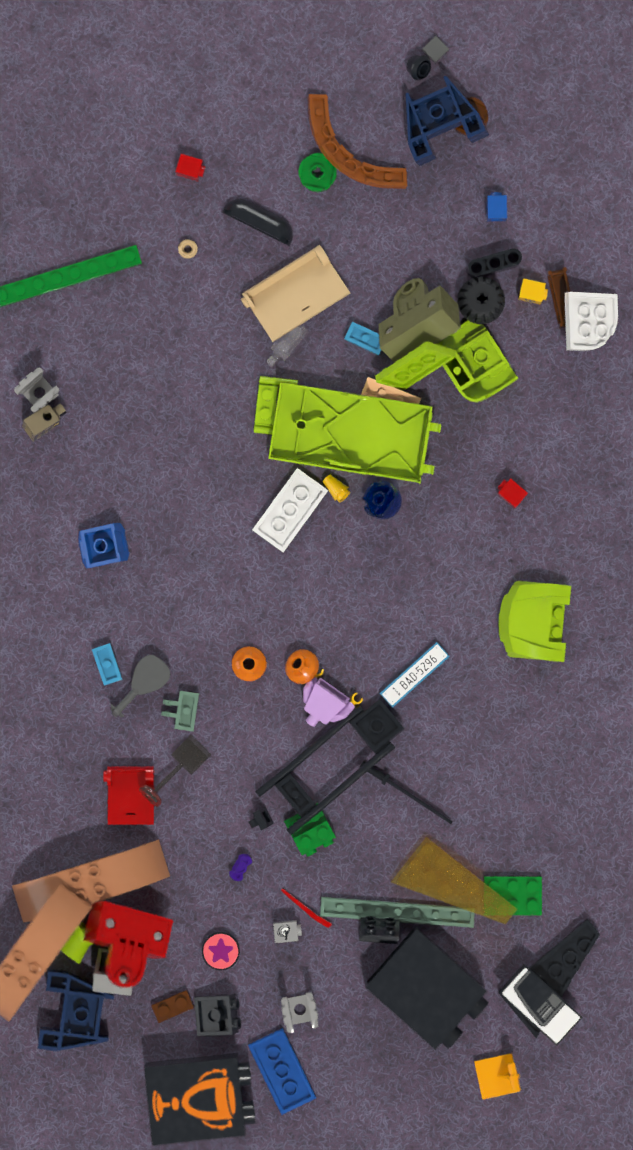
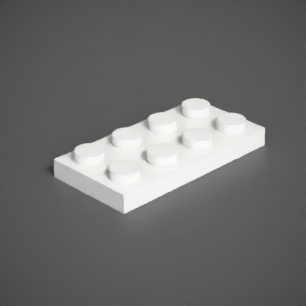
[252,468,328,553]

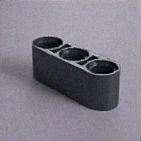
[467,248,522,278]

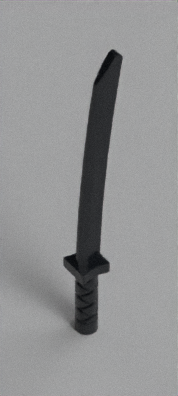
[360,761,452,824]

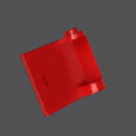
[103,766,154,825]

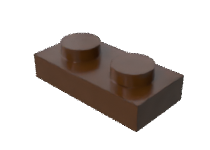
[151,990,194,1023]

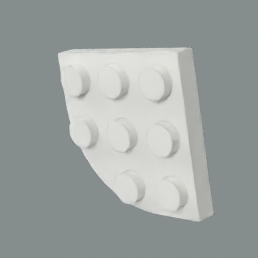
[565,292,618,351]

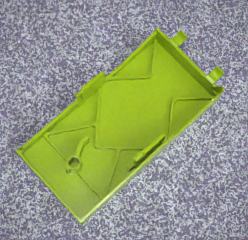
[268,382,441,483]

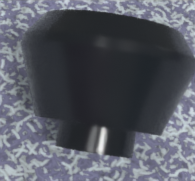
[407,55,431,81]

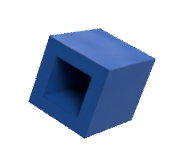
[487,192,507,221]

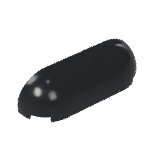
[221,199,293,246]

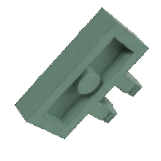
[161,691,199,732]

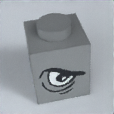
[273,920,302,943]

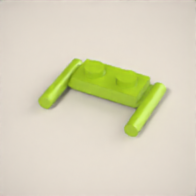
[254,376,298,435]

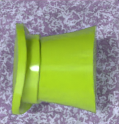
[61,922,93,964]

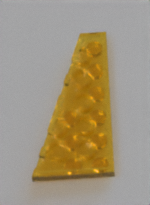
[391,837,517,924]

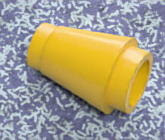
[323,474,350,503]

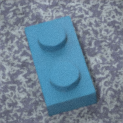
[344,322,381,356]
[92,643,123,686]

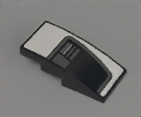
[498,964,583,1046]

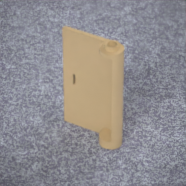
[241,245,350,342]

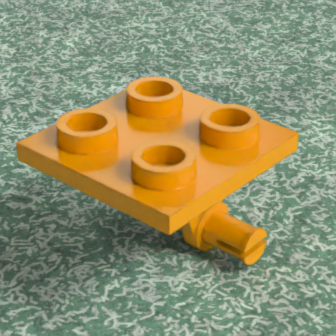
[474,1053,521,1100]

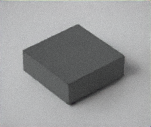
[422,36,449,64]

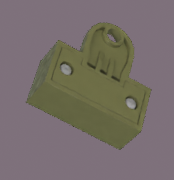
[378,278,460,363]

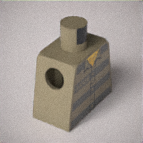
[22,404,66,442]

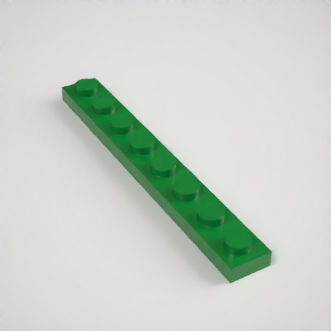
[0,245,142,307]

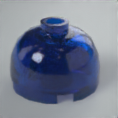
[363,480,402,520]

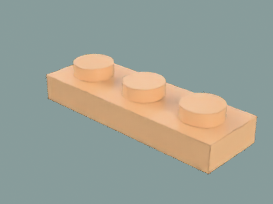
[361,377,421,404]

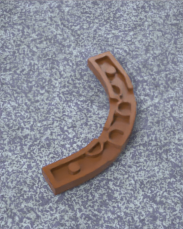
[307,94,407,189]

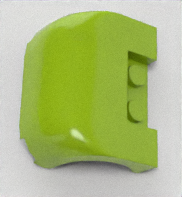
[436,321,518,403]

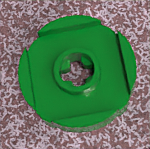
[299,153,337,192]

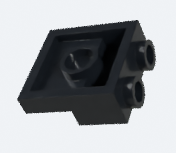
[194,994,241,1036]

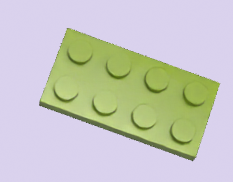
[375,342,456,390]

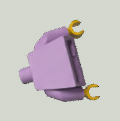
[303,669,363,727]

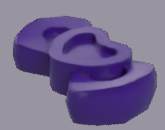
[229,854,252,881]

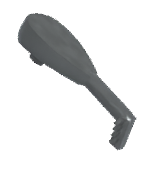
[110,655,171,717]

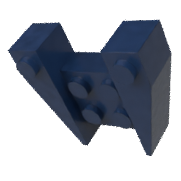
[406,76,489,166]
[37,969,115,1051]

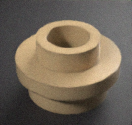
[178,239,197,259]

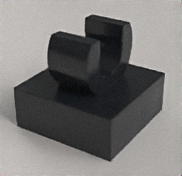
[248,807,274,830]

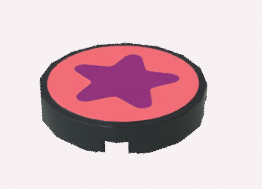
[202,931,240,971]

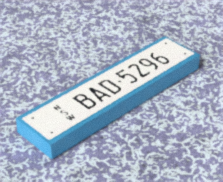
[380,642,450,708]

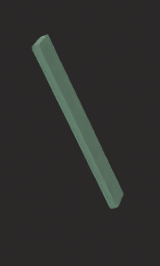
[320,897,475,928]

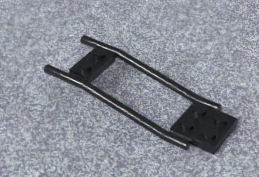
[255,699,404,835]

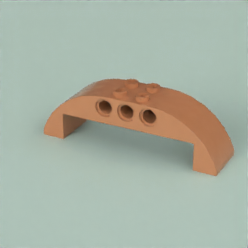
[12,839,170,922]
[0,884,92,1022]

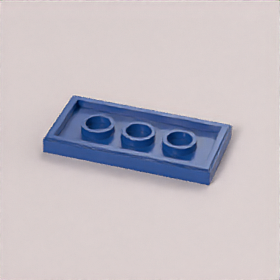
[248,1028,316,1115]

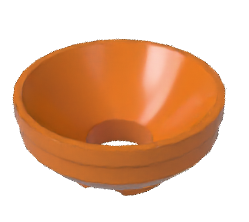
[232,647,267,681]
[285,649,319,684]

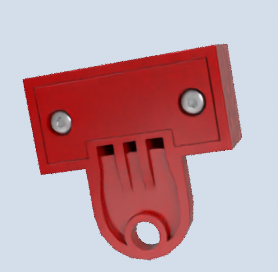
[83,901,173,988]

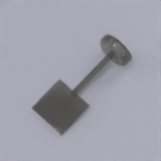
[139,735,211,807]

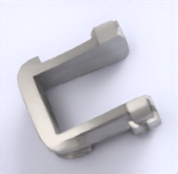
[14,368,59,413]
[281,992,318,1033]

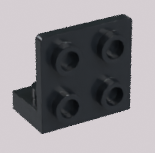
[359,916,399,944]

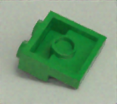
[284,803,336,857]

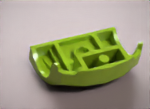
[499,581,571,662]

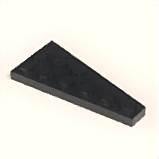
[500,919,600,1038]

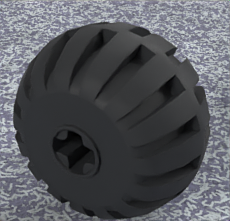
[457,277,505,324]

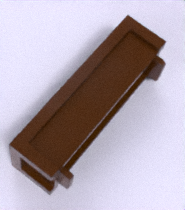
[547,267,570,329]

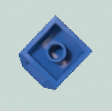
[78,523,130,569]

